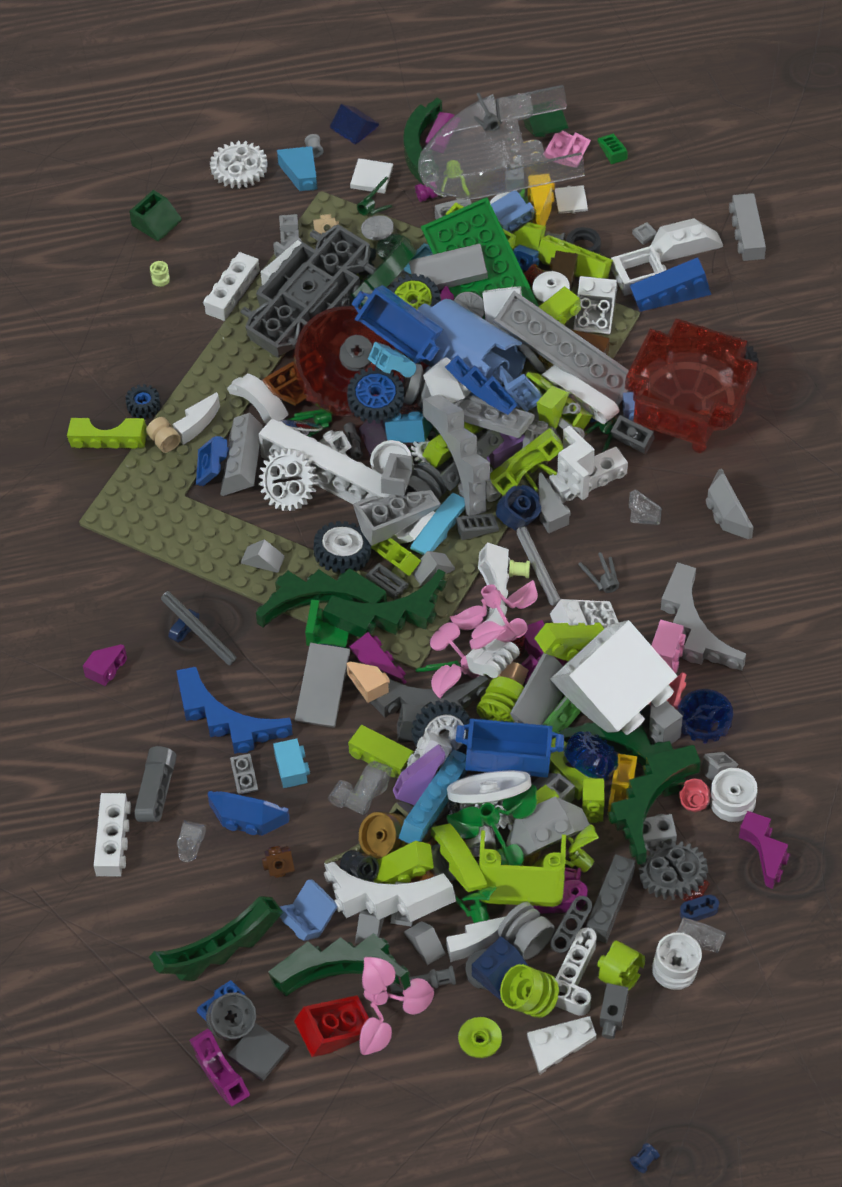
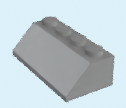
[221,413,263,496]

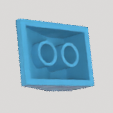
[385,412,433,443]

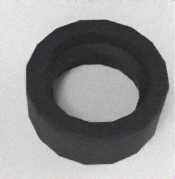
[566,227,601,254]

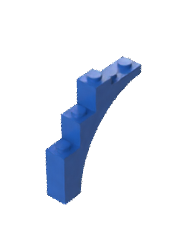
[176,667,293,754]

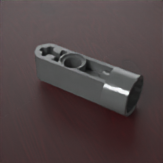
[135,746,177,822]

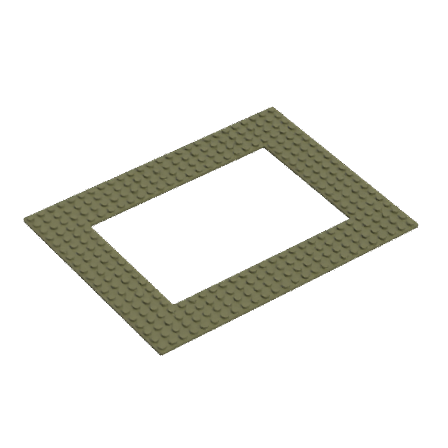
[79,192,640,670]

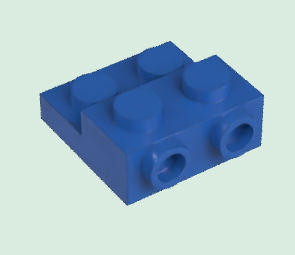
[196,436,229,486]

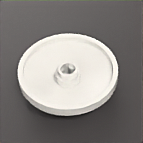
[447,770,531,804]

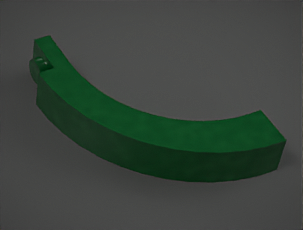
[404,98,442,185]
[351,237,417,307]

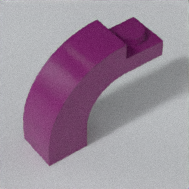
[189,1029,250,1107]

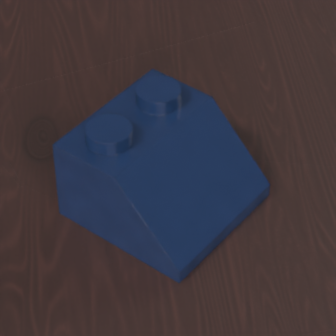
[472,936,528,1002]

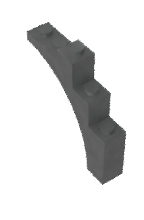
[355,675,488,718]

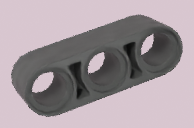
[550,896,592,953]

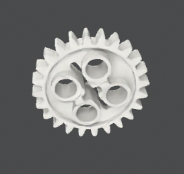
[210,141,268,189]
[259,449,318,511]

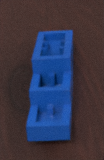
[445,355,518,415]

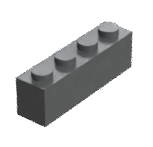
[587,854,635,943]

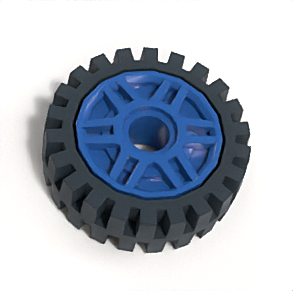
[347,367,404,424]

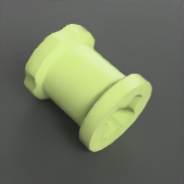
[509,560,530,578]

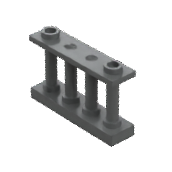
[425,429,504,491]

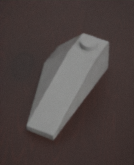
[353,490,441,546]

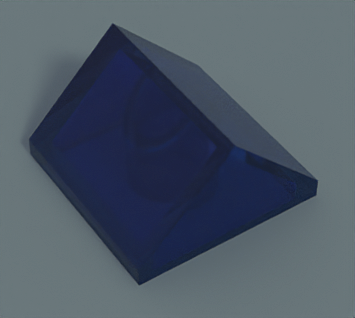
[330,104,379,145]

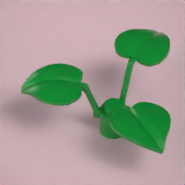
[447,785,537,866]
[455,886,497,923]

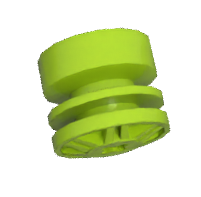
[477,676,524,722]
[500,964,559,1018]

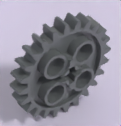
[639,841,708,900]

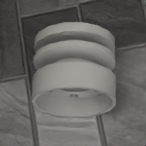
[498,902,555,960]

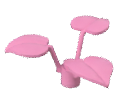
[450,580,538,643]
[430,621,506,699]
[360,957,434,1055]

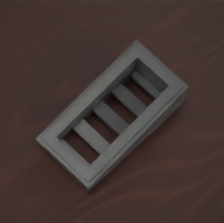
[456,514,499,540]

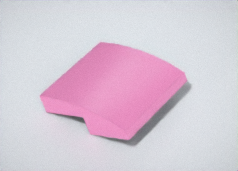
[543,131,591,166]

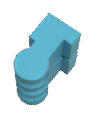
[368,342,416,377]

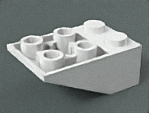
[573,276,617,334]
[550,599,619,629]

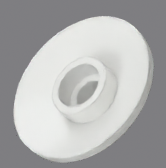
[533,271,570,302]

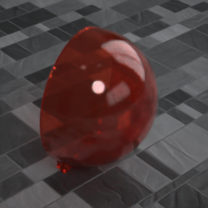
[294,306,408,417]

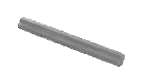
[517,527,560,606]

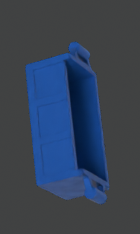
[352,285,444,364]
[455,719,564,778]

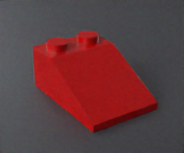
[294,995,369,1057]

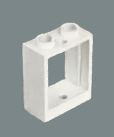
[611,246,667,296]

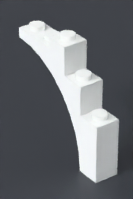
[324,862,456,922]

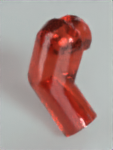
[683,880,710,901]

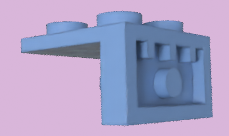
[491,190,535,232]
[498,365,543,412]

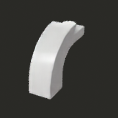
[227,374,289,424]

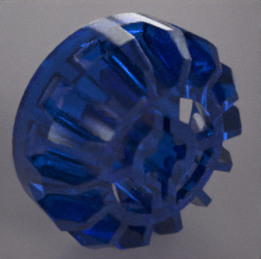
[678,689,733,743]
[563,731,619,781]

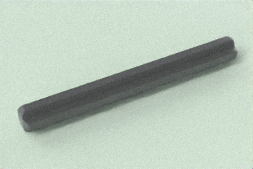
[161,591,237,665]

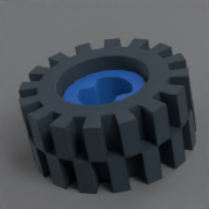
[125,384,161,420]

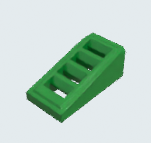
[597,134,628,164]

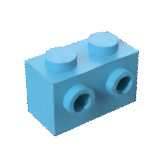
[273,739,310,788]

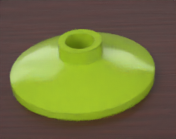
[458,1017,502,1058]

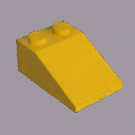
[527,172,555,226]

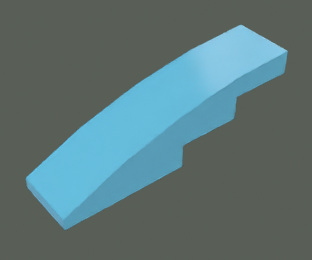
[410,493,465,555]

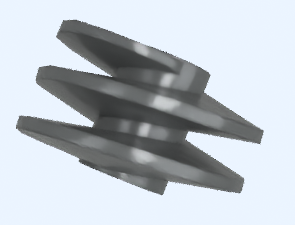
[340,335,373,371]

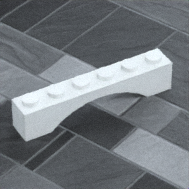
[478,542,510,640]

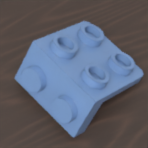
[280,879,337,941]

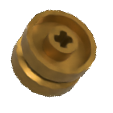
[359,812,409,858]

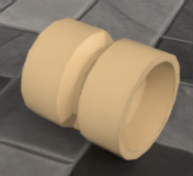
[146,417,181,453]

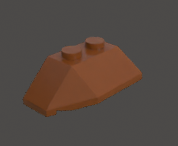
[262,349,326,406]

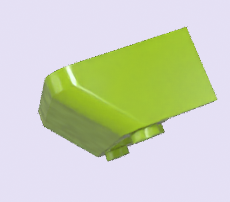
[478,830,566,907]

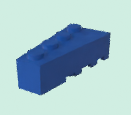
[630,257,711,312]

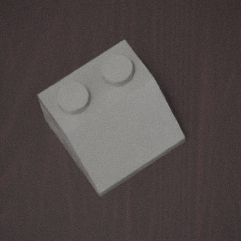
[649,700,683,745]

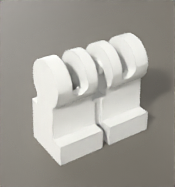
[466,639,520,678]

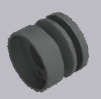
[405,462,447,499]
[206,992,256,1041]

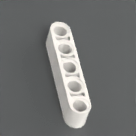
[542,365,619,424]

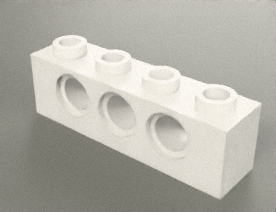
[204,252,260,321]
[549,447,628,503]
[94,793,131,876]

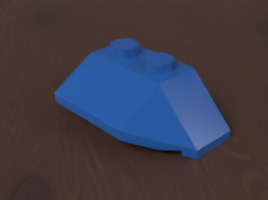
[208,791,289,836]

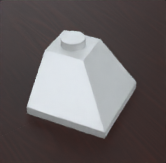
[423,357,471,403]

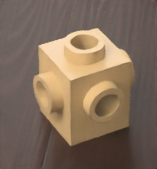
[313,214,339,234]

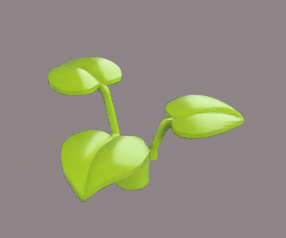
[532,824,599,873]

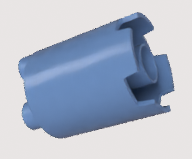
[401,299,526,397]

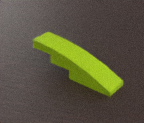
[431,824,487,892]

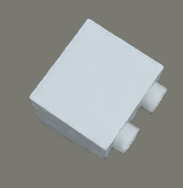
[550,620,677,735]

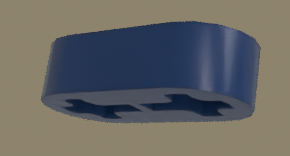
[169,609,199,643]
[680,895,719,923]

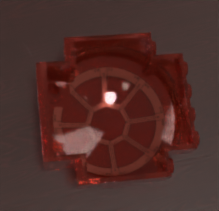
[625,318,757,453]

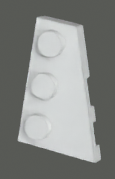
[527,1016,596,1074]

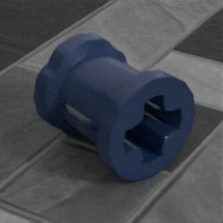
[630,1143,660,1173]

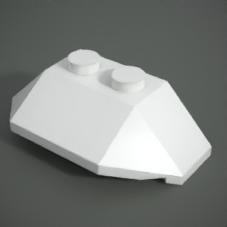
[651,218,723,262]

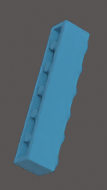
[399,749,468,844]

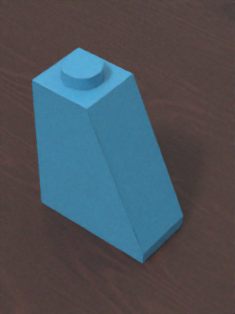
[277,146,317,191]

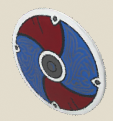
[278,420,323,436]

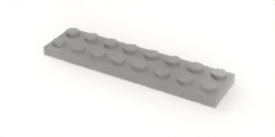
[493,291,637,406]

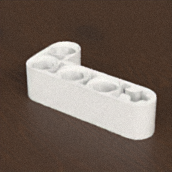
[555,927,597,1016]

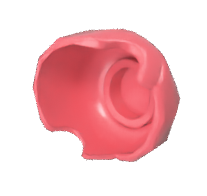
[679,778,711,812]

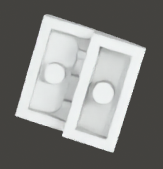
[390,511,435,543]

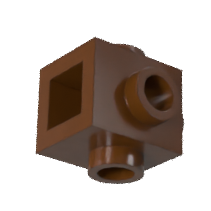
[262,845,295,878]

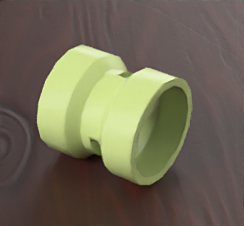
[150,261,170,287]

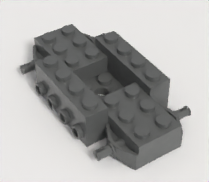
[241,224,377,358]

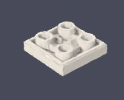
[350,159,393,193]

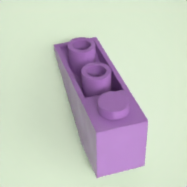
[393,744,445,805]

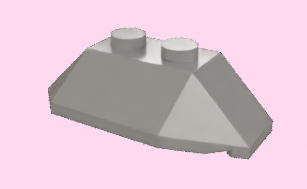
[706,469,753,539]
[506,797,590,858]

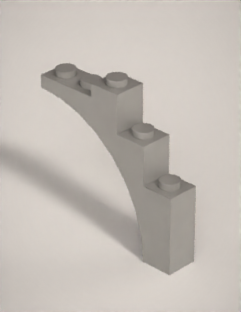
[423,394,490,516]
[661,562,746,671]

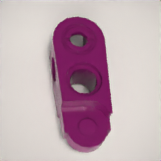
[533,880,587,914]

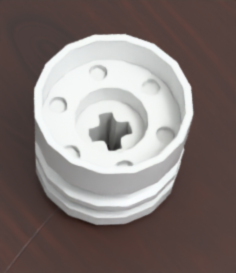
[652,933,702,990]

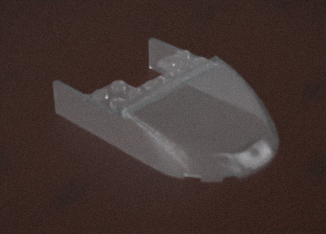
[418,85,585,200]

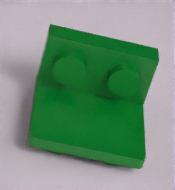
[305,600,349,648]

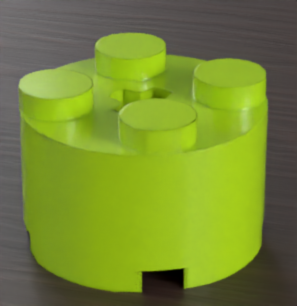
[597,940,645,991]

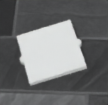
[554,186,588,214]

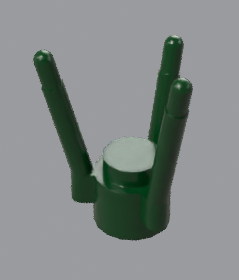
[357,176,392,216]
[584,417,617,453]

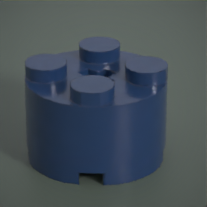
[496,485,541,531]

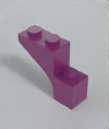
[739,811,790,889]

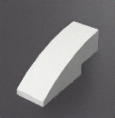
[173,392,220,445]
[446,917,505,962]

